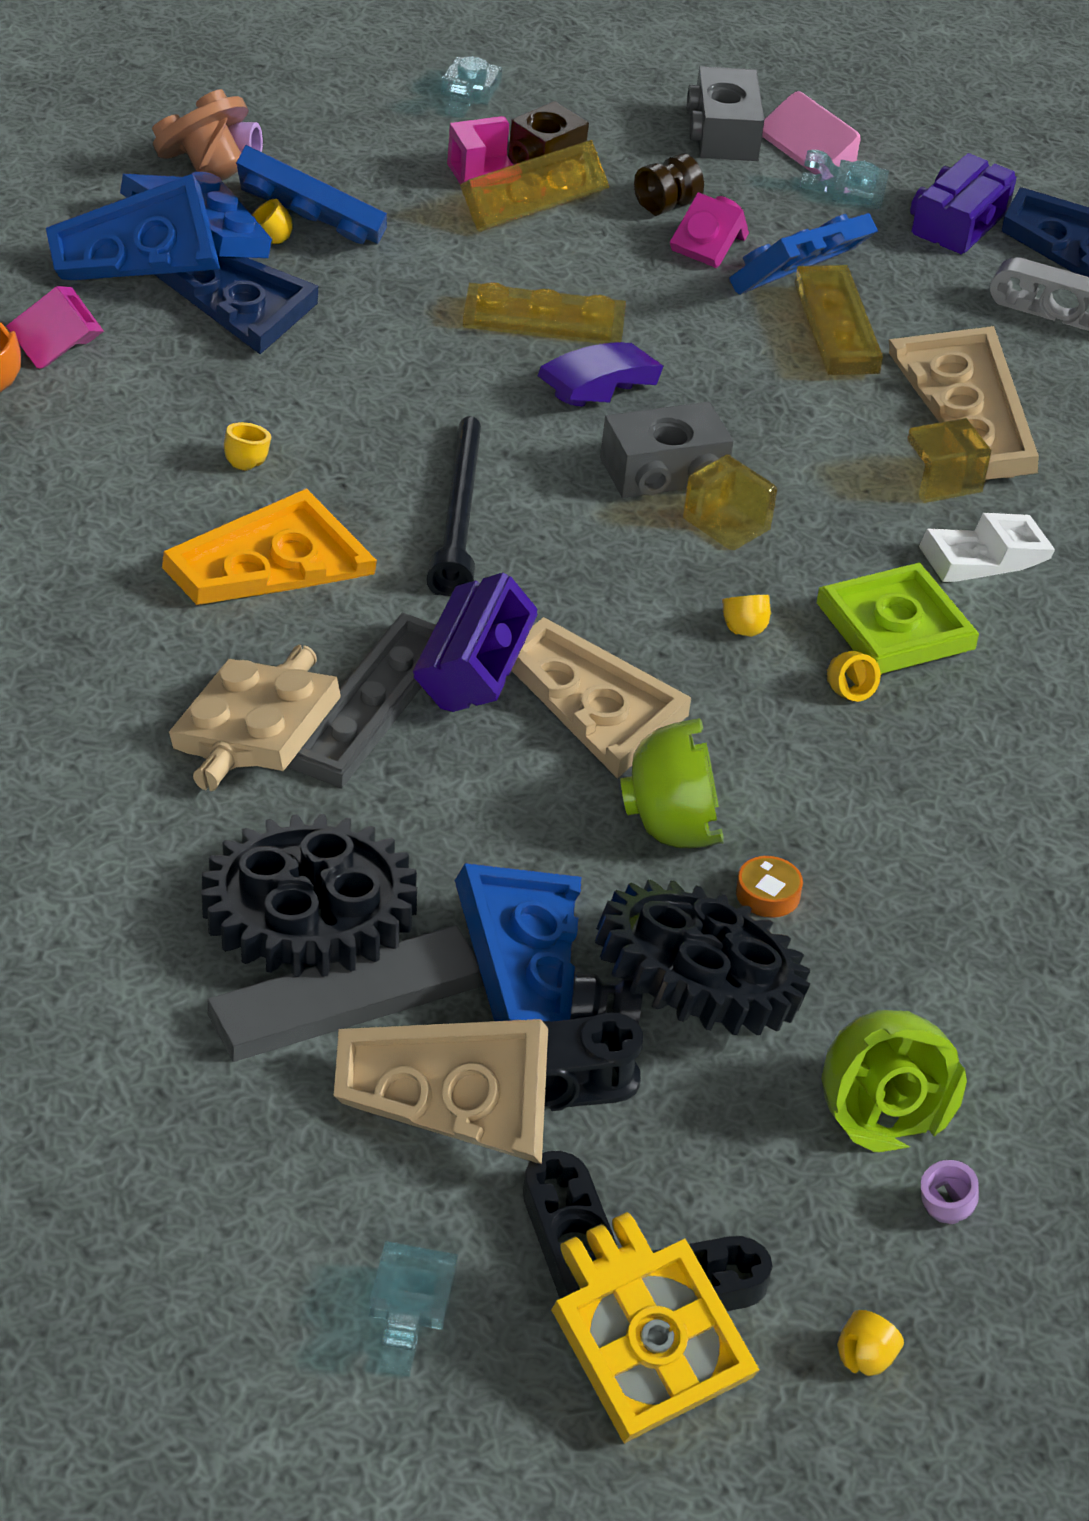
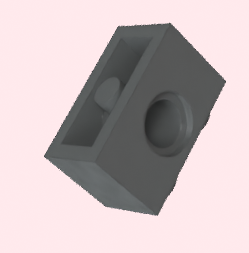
[687,66,764,161]
[600,401,734,498]

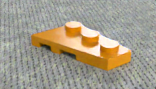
[162,488,377,605]

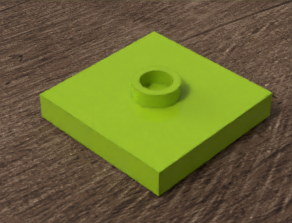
[816,562,979,674]

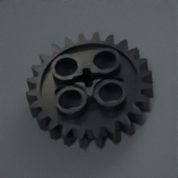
[201,814,418,977]
[595,880,811,1035]

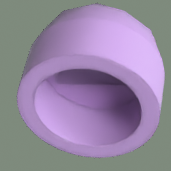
[228,122,263,152]
[921,1160,979,1224]

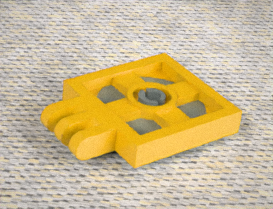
[551,1212,760,1444]

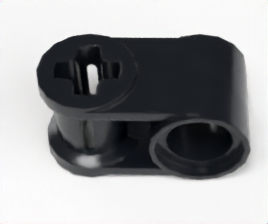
[543,1013,643,1111]

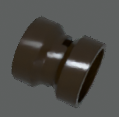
[634,153,704,216]

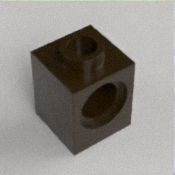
[508,101,589,182]

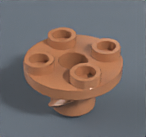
[152,89,249,181]

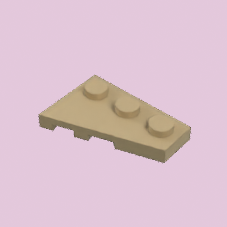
[511,617,691,779]
[334,1019,548,1164]

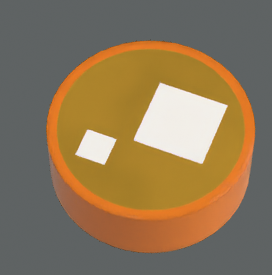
[736,856,803,918]

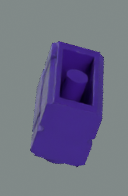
[910,153,1017,254]
[413,572,538,712]

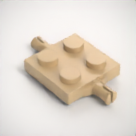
[169,645,341,791]

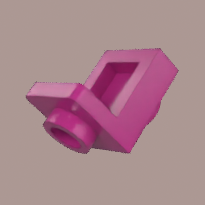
[670,192,749,268]

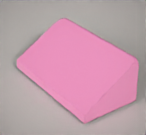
[762,91,860,178]

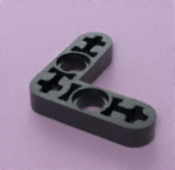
[523,1151,773,1311]

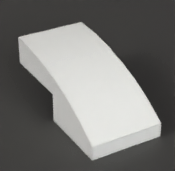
[919,513,1055,582]

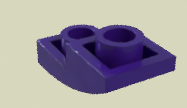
[537,342,664,406]

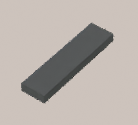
[287,612,436,789]
[207,925,484,1062]

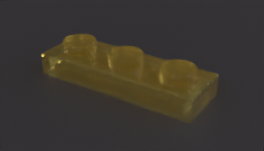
[460,140,610,232]
[795,265,883,375]
[463,283,626,344]

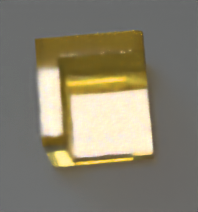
[907,418,992,503]
[683,454,777,550]

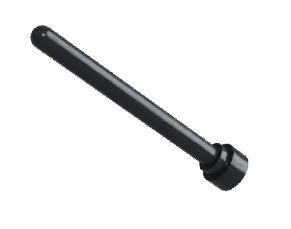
[426,416,481,596]

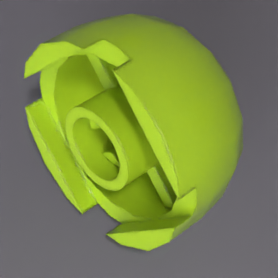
[620,718,724,848]
[821,1010,967,1152]

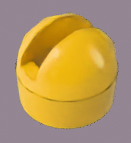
[252,199,293,244]
[223,422,271,471]
[722,595,771,637]
[827,651,881,702]
[837,1310,904,1376]

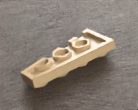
[889,326,1039,480]

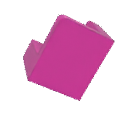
[447,116,519,190]
[6,286,104,369]

